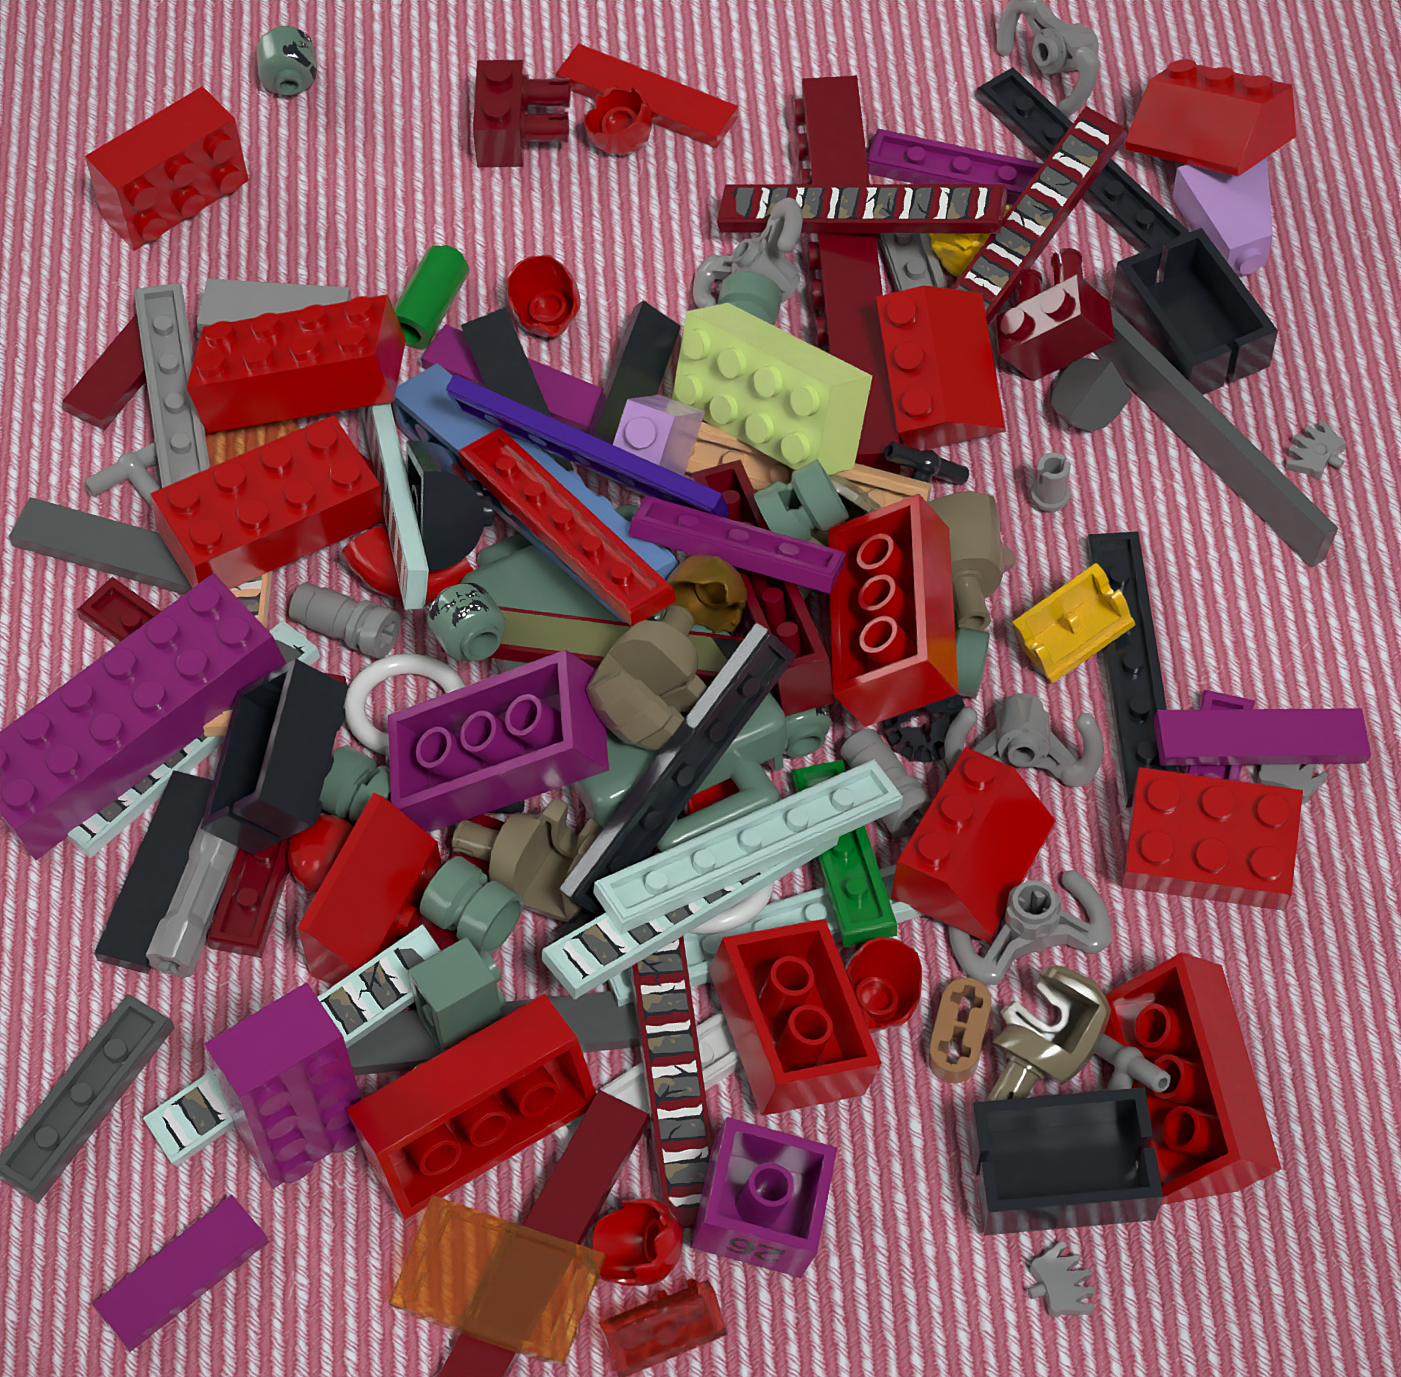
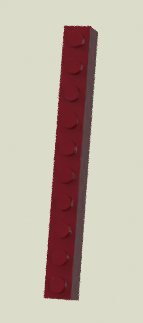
[793,75,900,475]

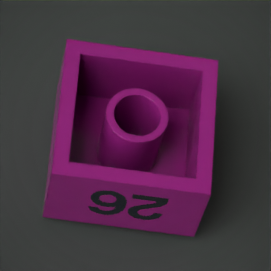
[690,1117,837,1278]

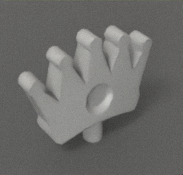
[1285,421,1346,479]
[1257,764,1328,804]
[1027,1241,1095,1317]

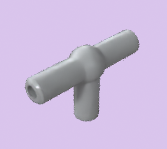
[84,442,161,505]
[1095,1034,1170,1093]

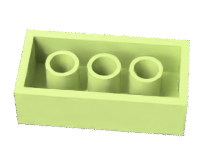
[672,303,872,475]

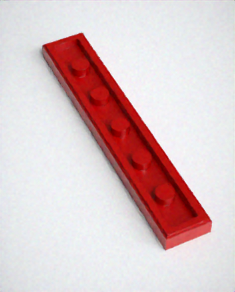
[458,427,676,627]

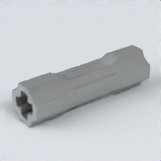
[145,818,239,978]

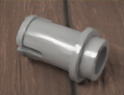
[1031,452,1071,513]

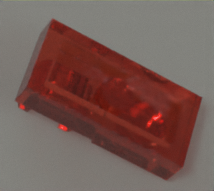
[599,1278,728,1377]

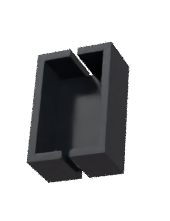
[1112,228,1278,395]
[200,658,348,855]
[969,1087,1163,1236]

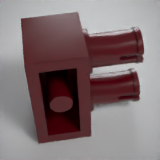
[473,60,571,168]
[996,248,1115,381]

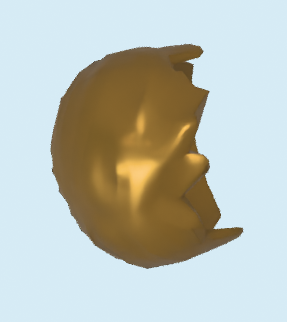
[664,553,747,633]

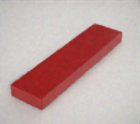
[556,43,738,148]

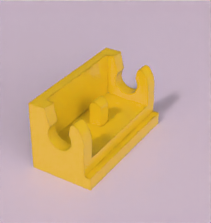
[1012,563,1136,684]

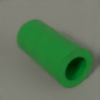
[393,245,470,349]

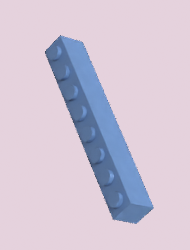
[392,363,679,623]

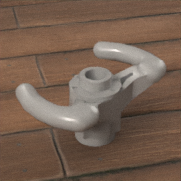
[997,0,1099,117]
[693,198,803,309]
[944,693,1104,787]
[949,870,1112,986]

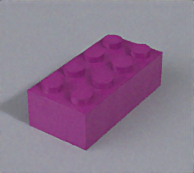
[388,650,609,832]
[204,982,361,1189]

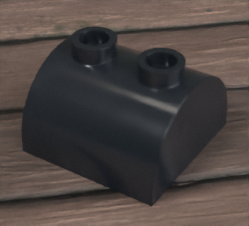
[406,441,493,571]

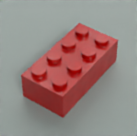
[186,294,406,433]
[150,415,384,589]
[828,494,959,727]
[346,994,596,1220]

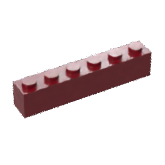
[692,459,835,717]

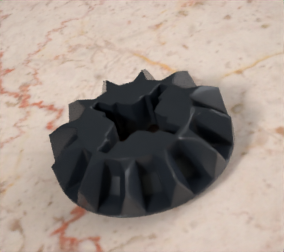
[884,694,966,763]

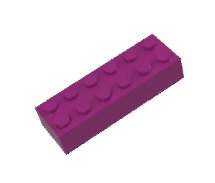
[0,573,286,860]

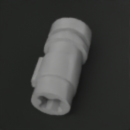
[289,582,401,659]
[841,728,933,838]

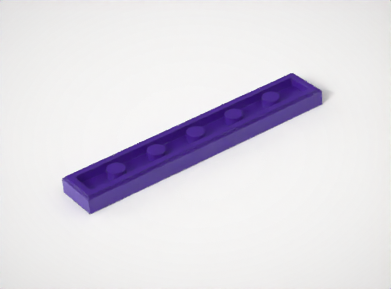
[446,374,729,518]

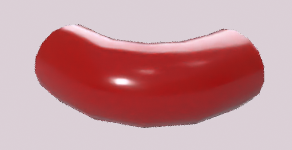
[341,526,473,603]

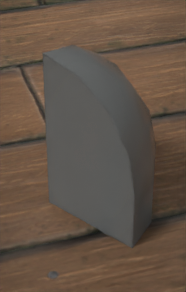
[1051,358,1132,431]

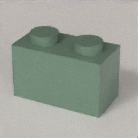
[408,937,506,1053]

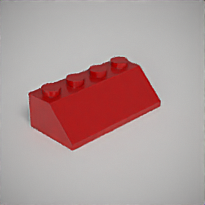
[1105,952,1282,1205]

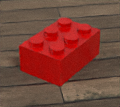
[85,86,249,251]
[1121,767,1303,911]
[708,919,882,1116]

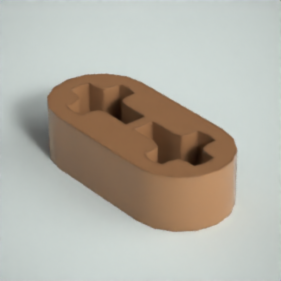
[929,978,991,1084]

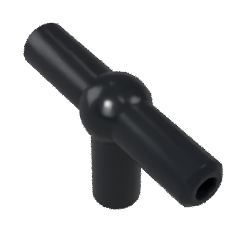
[884,441,969,485]

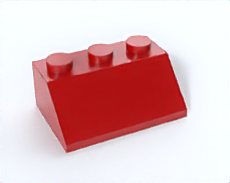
[1125,59,1296,177]
[876,285,1006,451]
[891,747,1056,943]
[297,793,443,985]

